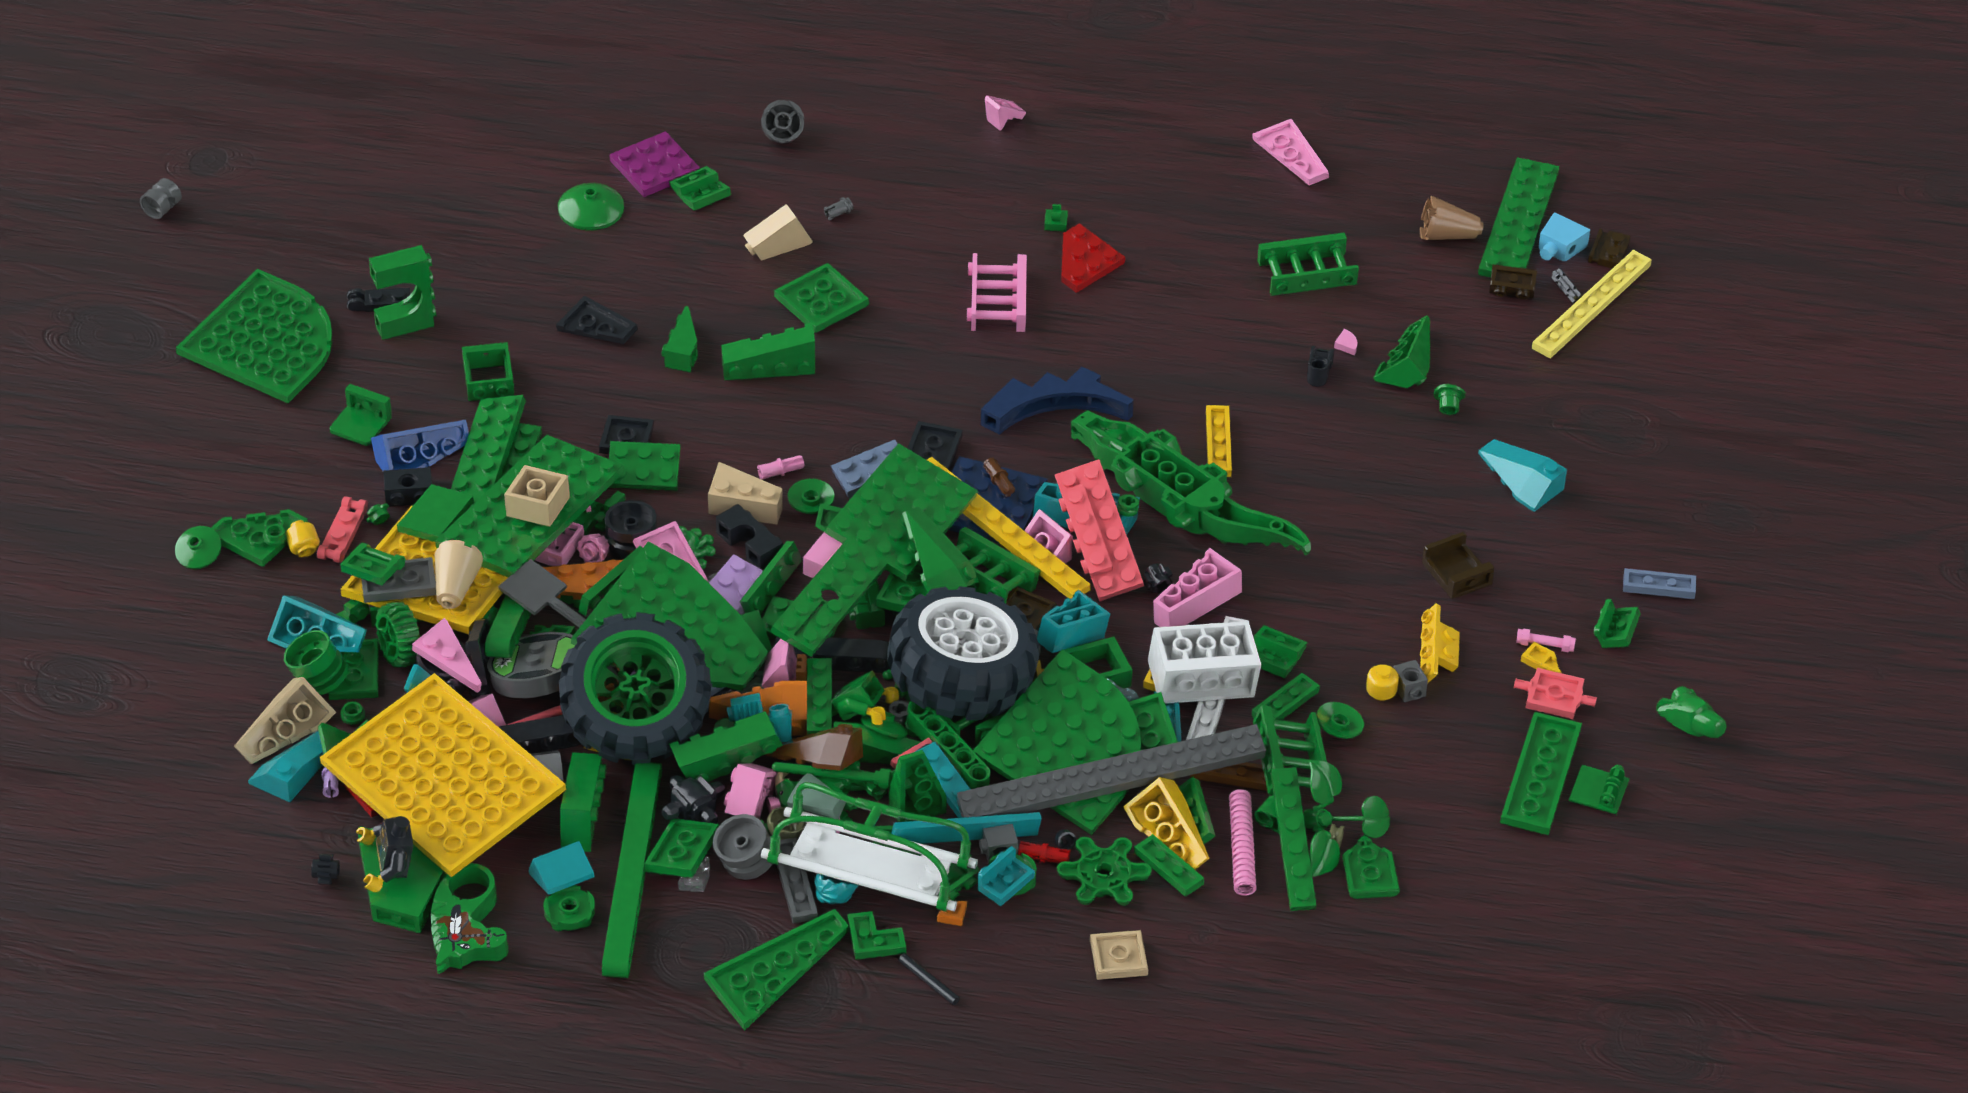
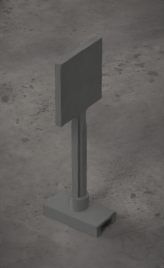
[498,559,614,668]

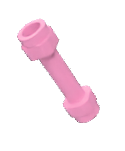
[1516,628,1576,653]

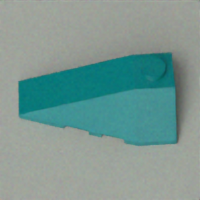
[1478,439,1567,512]
[267,595,367,652]
[248,731,323,802]

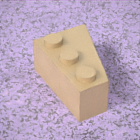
[708,462,783,525]

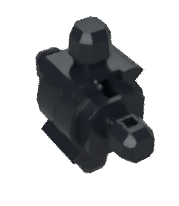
[662,775,725,824]

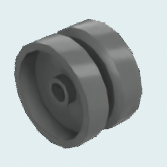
[713,814,772,880]

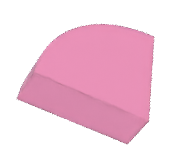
[1334,329,1357,356]
[766,797,781,813]

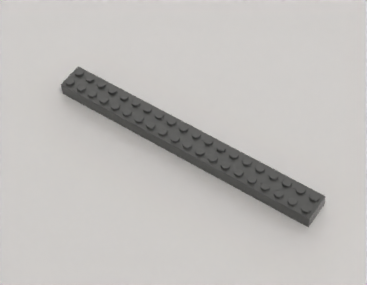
[957,724,1266,818]

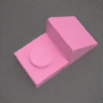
[985,95,1026,130]

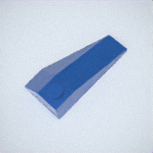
[371,420,469,471]

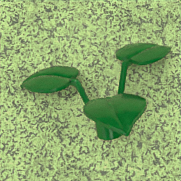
[1303,760,1390,877]

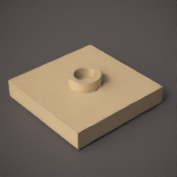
[1090,930,1148,980]

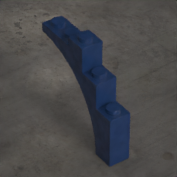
[981,367,1134,435]

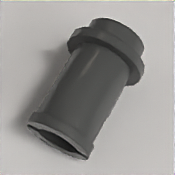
[824,197,853,220]

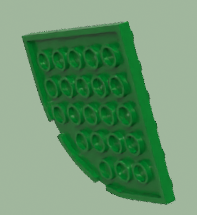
[176,269,333,403]
[973,649,1141,835]

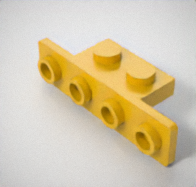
[1420,603,1460,684]

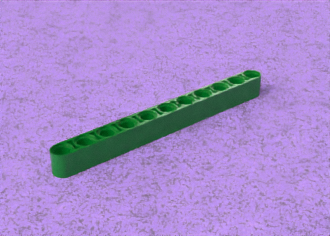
[602,762,662,978]

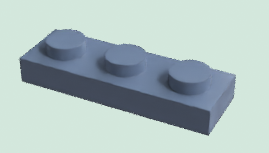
[1623,568,1696,599]

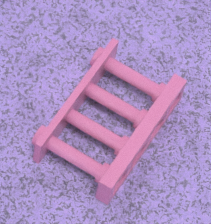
[967,253,1027,332]

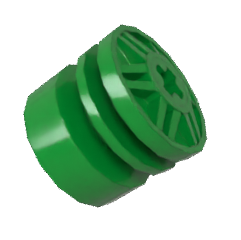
[283,630,349,695]

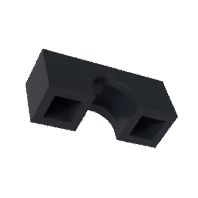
[716,504,783,570]

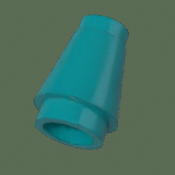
[768,704,792,742]

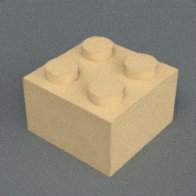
[504,465,570,527]

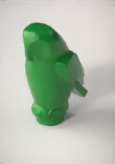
[1656,686,1727,738]

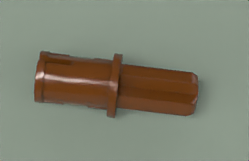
[983,458,1015,497]

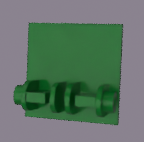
[1569,765,1630,814]

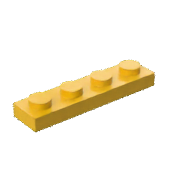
[1206,405,1232,477]

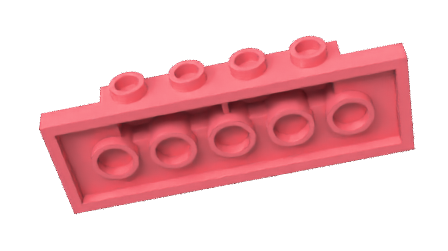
[1055,459,1144,602]

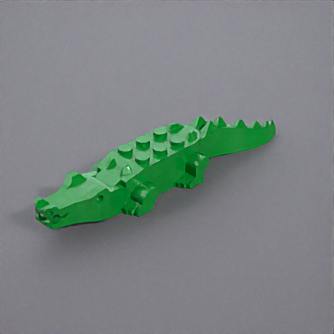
[1071,410,1311,555]

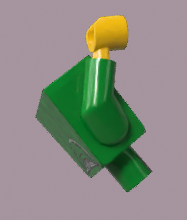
[831,670,899,725]

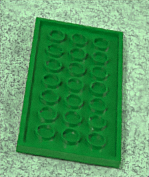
[435,435,624,578]

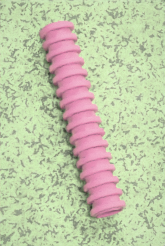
[1229,790,1256,896]

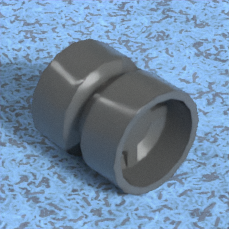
[140,178,182,219]

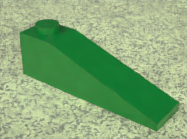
[903,506,979,593]
[833,720,920,764]
[889,750,947,822]

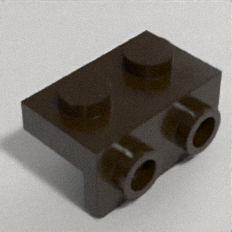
[1489,265,1537,299]

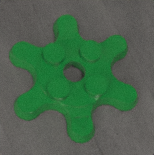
[1057,837,1152,906]

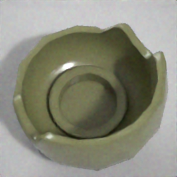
[767,807,807,840]

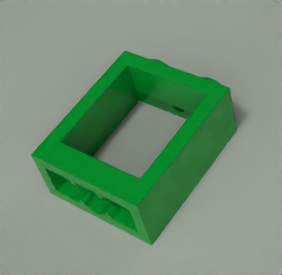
[462,342,514,401]
[1064,637,1132,690]

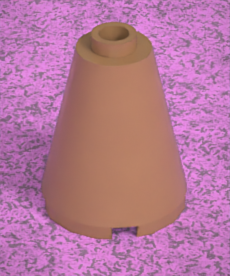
[1420,196,1483,240]

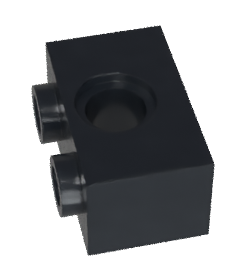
[383,467,432,507]

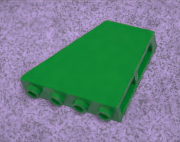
[358,826,447,933]

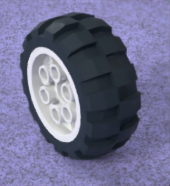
[887,586,1039,720]

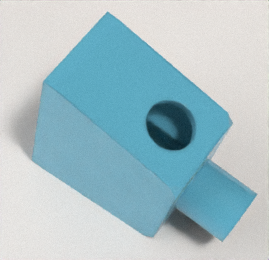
[1538,212,1590,261]

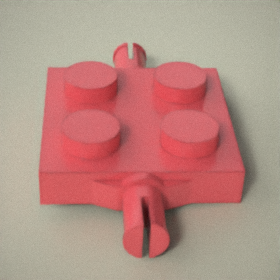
[1514,668,1597,719]

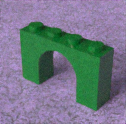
[369,245,437,340]

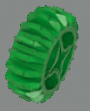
[375,602,421,667]

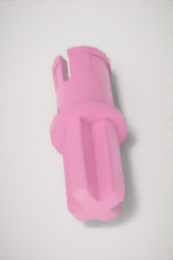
[757,455,805,480]

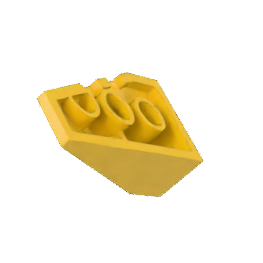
[1123,777,1209,870]

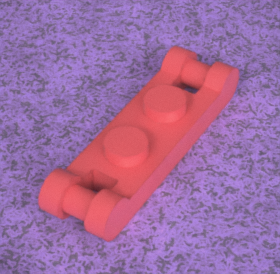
[317,496,368,563]

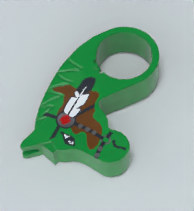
[431,863,508,974]

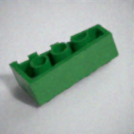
[721,322,815,380]
[560,752,607,852]

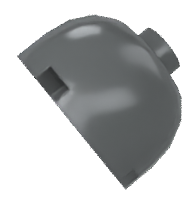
[761,100,804,144]

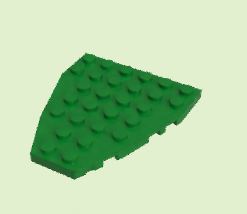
[571,541,768,691]

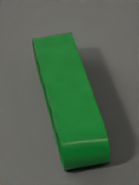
[485,595,531,658]
[907,701,990,789]

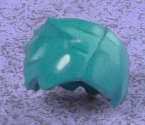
[815,874,859,904]

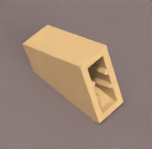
[743,204,813,261]

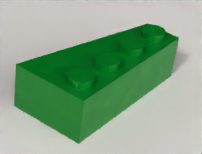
[669,711,783,783]

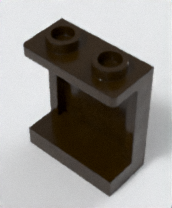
[1422,532,1494,599]

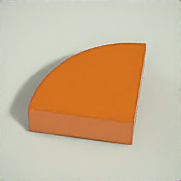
[937,901,967,926]

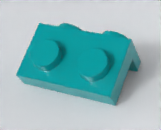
[978,846,1035,906]

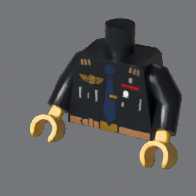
[356,816,413,892]

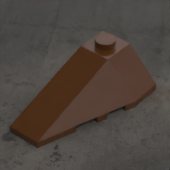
[765,724,863,771]

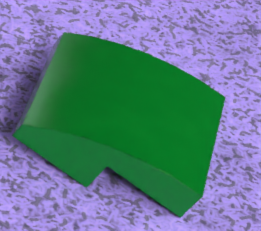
[669,166,731,211]
[1254,625,1307,678]

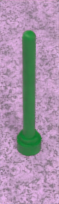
[772,762,892,789]

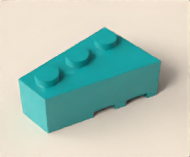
[1037,590,1111,653]

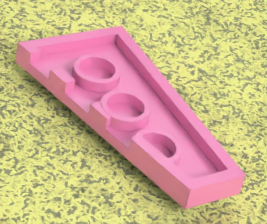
[1252,119,1329,185]

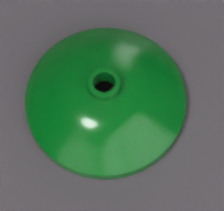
[558,183,624,230]

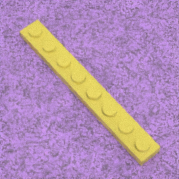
[1532,250,1652,359]

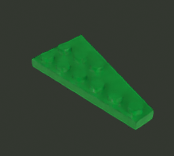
[704,909,849,1031]

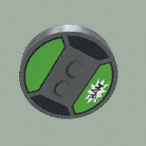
[487,632,575,698]

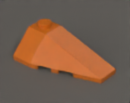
[709,681,807,736]

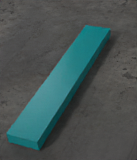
[891,812,1042,844]

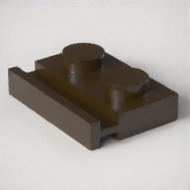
[1588,228,1631,268]

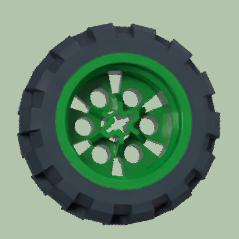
[559,612,711,765]

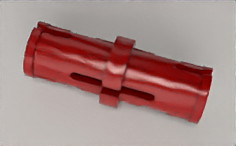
[1018,841,1070,864]

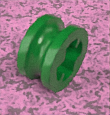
[1117,494,1139,517]

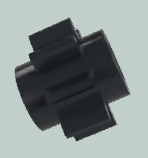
[1143,564,1173,593]
[311,853,340,885]

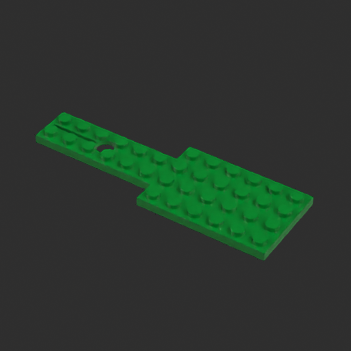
[771,443,978,657]

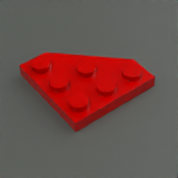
[1061,223,1125,293]

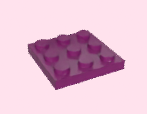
[610,131,700,197]

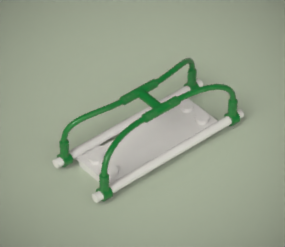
[761,782,978,912]

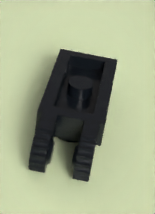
[347,288,410,312]

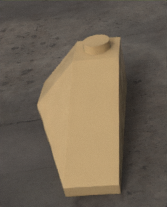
[234,677,336,764]

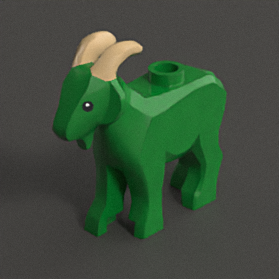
[775,761,888,821]

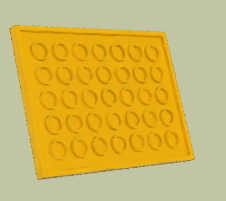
[320,673,566,877]

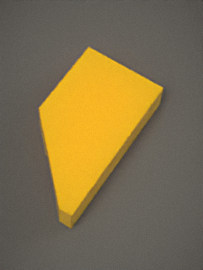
[1521,642,1561,673]

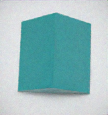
[528,841,595,895]

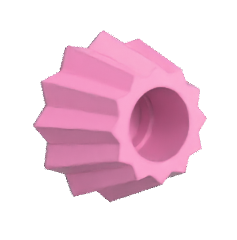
[577,533,610,563]

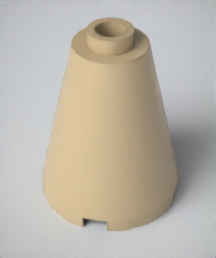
[435,540,483,609]

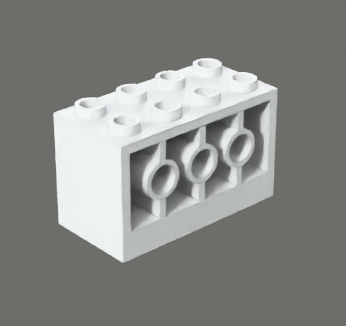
[1148,621,1261,704]

